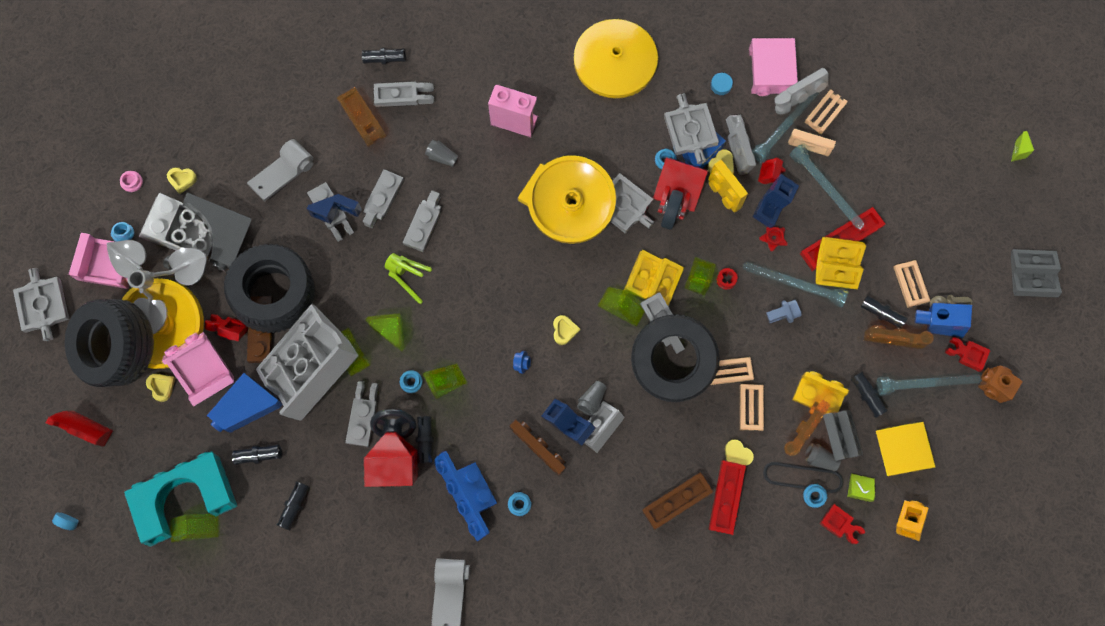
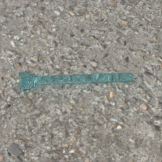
[752,92,820,164]
[789,144,864,229]
[743,262,848,308]
[876,374,982,396]

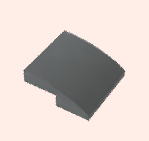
[1011,249,1062,297]
[823,410,863,461]

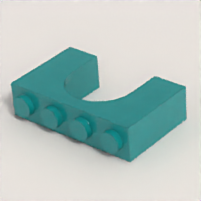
[124,452,238,547]

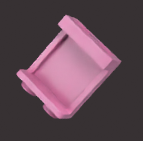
[749,38,797,96]
[488,85,538,137]
[69,233,129,289]
[162,332,234,406]

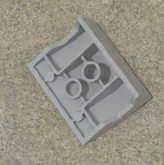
[256,304,358,421]

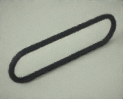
[763,462,843,493]

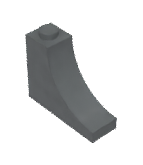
[183,193,252,271]

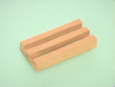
[804,89,848,135]
[788,129,836,156]
[894,260,930,308]
[711,357,754,385]
[740,384,764,431]

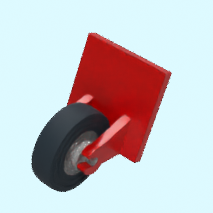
[653,157,708,230]

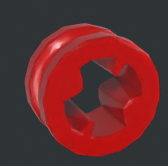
[716,268,738,290]

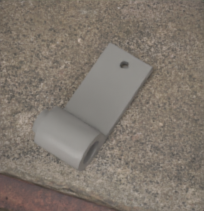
[247,139,313,202]
[432,558,470,626]

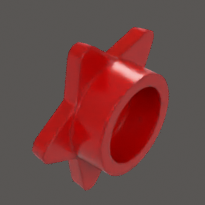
[759,226,787,251]

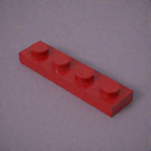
[800,207,886,272]

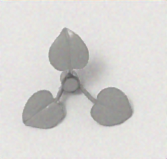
[107,240,207,335]

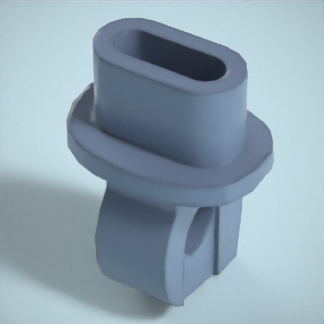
[766,300,802,323]

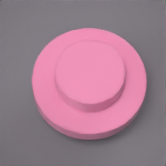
[120,171,143,192]

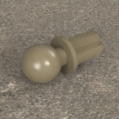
[930,295,972,307]

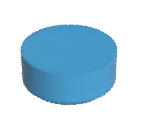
[711,73,733,95]
[52,513,79,530]

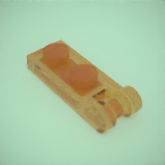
[337,87,386,147]
[864,325,934,349]
[784,399,831,456]

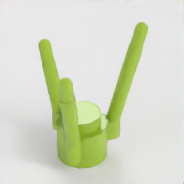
[385,253,432,304]

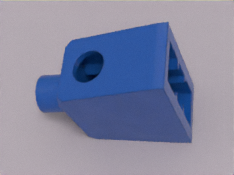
[915,303,972,338]

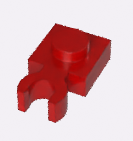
[205,314,248,341]
[945,337,990,372]
[819,504,865,544]

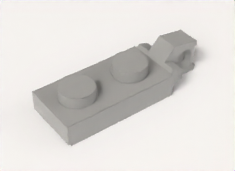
[726,115,756,175]
[363,169,404,228]
[403,191,441,252]
[640,292,685,354]

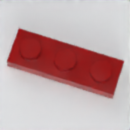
[708,460,746,535]

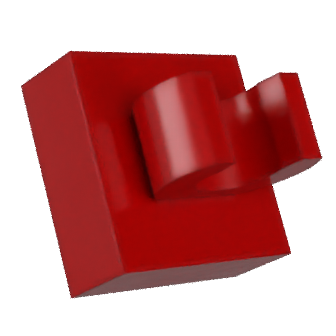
[758,158,786,184]

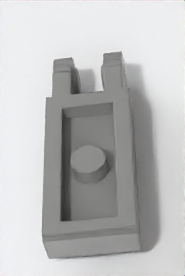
[774,68,828,115]
[374,82,434,107]
[307,182,354,242]
[345,381,378,447]

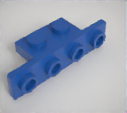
[434,451,497,541]

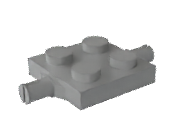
[664,93,719,164]
[610,173,654,234]
[13,268,69,341]

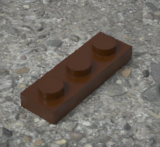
[247,296,273,363]
[509,419,566,476]
[642,472,713,530]

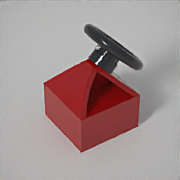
[364,409,418,487]

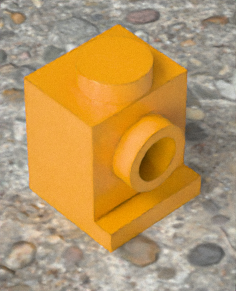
[896,501,928,541]

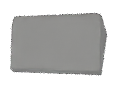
[585,401,625,453]

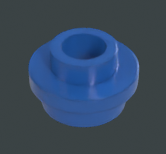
[513,351,531,374]

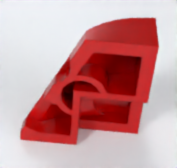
[45,411,113,447]

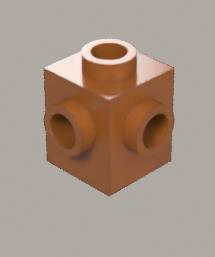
[978,365,1023,403]

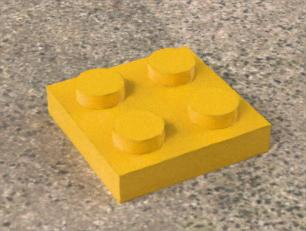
[708,160,748,213]

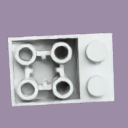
[139,193,212,256]

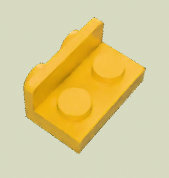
[792,371,849,414]

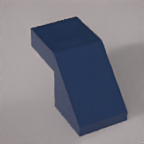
[752,174,799,228]
[307,194,362,224]
[541,399,596,446]

